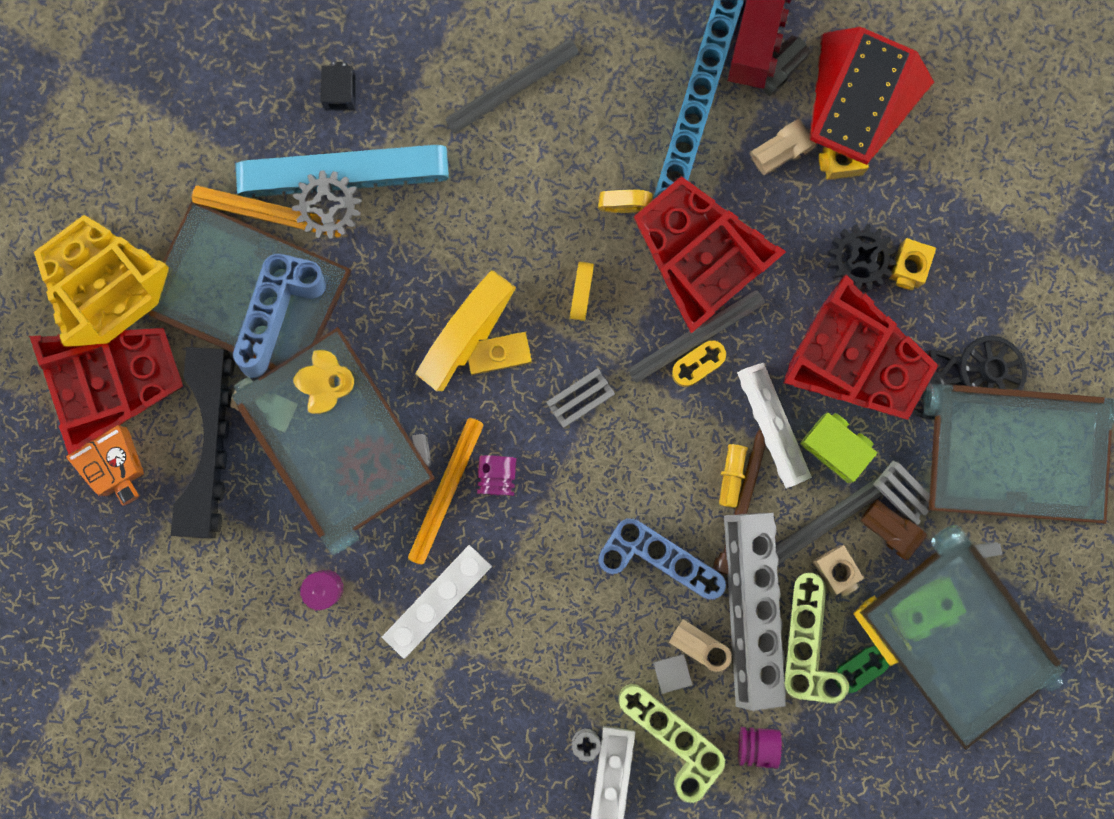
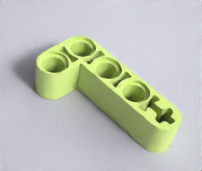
[785,573,849,703]
[618,684,725,803]

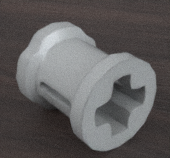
[572,728,601,761]

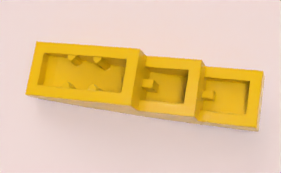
[415,270,516,391]

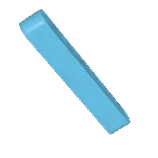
[235,145,449,197]

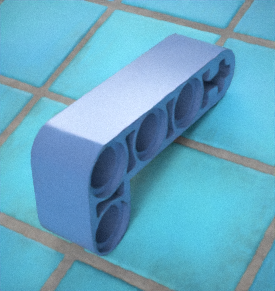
[233,254,326,378]
[598,519,725,599]

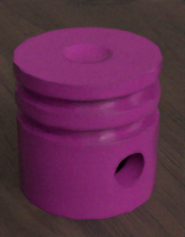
[477,456,516,496]
[300,570,343,610]
[738,727,782,769]

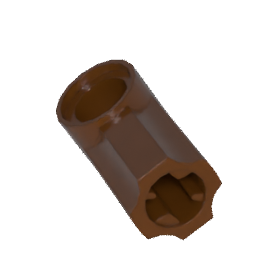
[859,499,927,561]

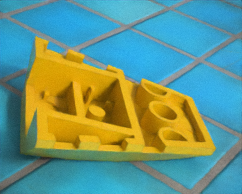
[34,215,169,347]

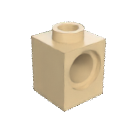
[812,545,864,596]

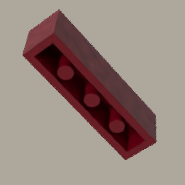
[727,0,791,89]

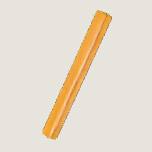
[192,186,341,238]
[408,418,483,565]

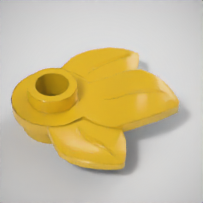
[293,350,354,414]

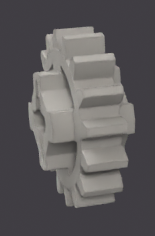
[292,170,362,239]

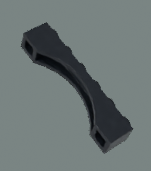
[171,347,235,538]

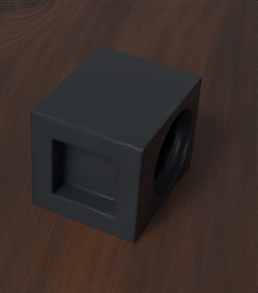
[320,62,356,111]

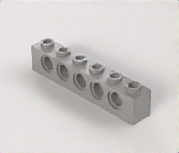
[724,513,787,711]

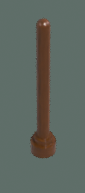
[712,429,766,575]

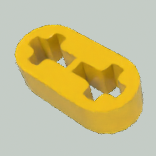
[598,190,654,213]
[570,261,594,321]
[672,341,726,387]

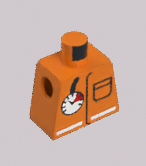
[66,425,144,506]

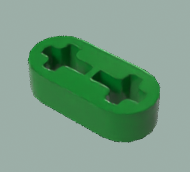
[834,645,889,693]

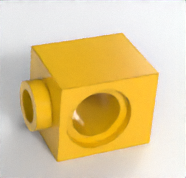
[819,147,869,180]
[889,238,936,290]

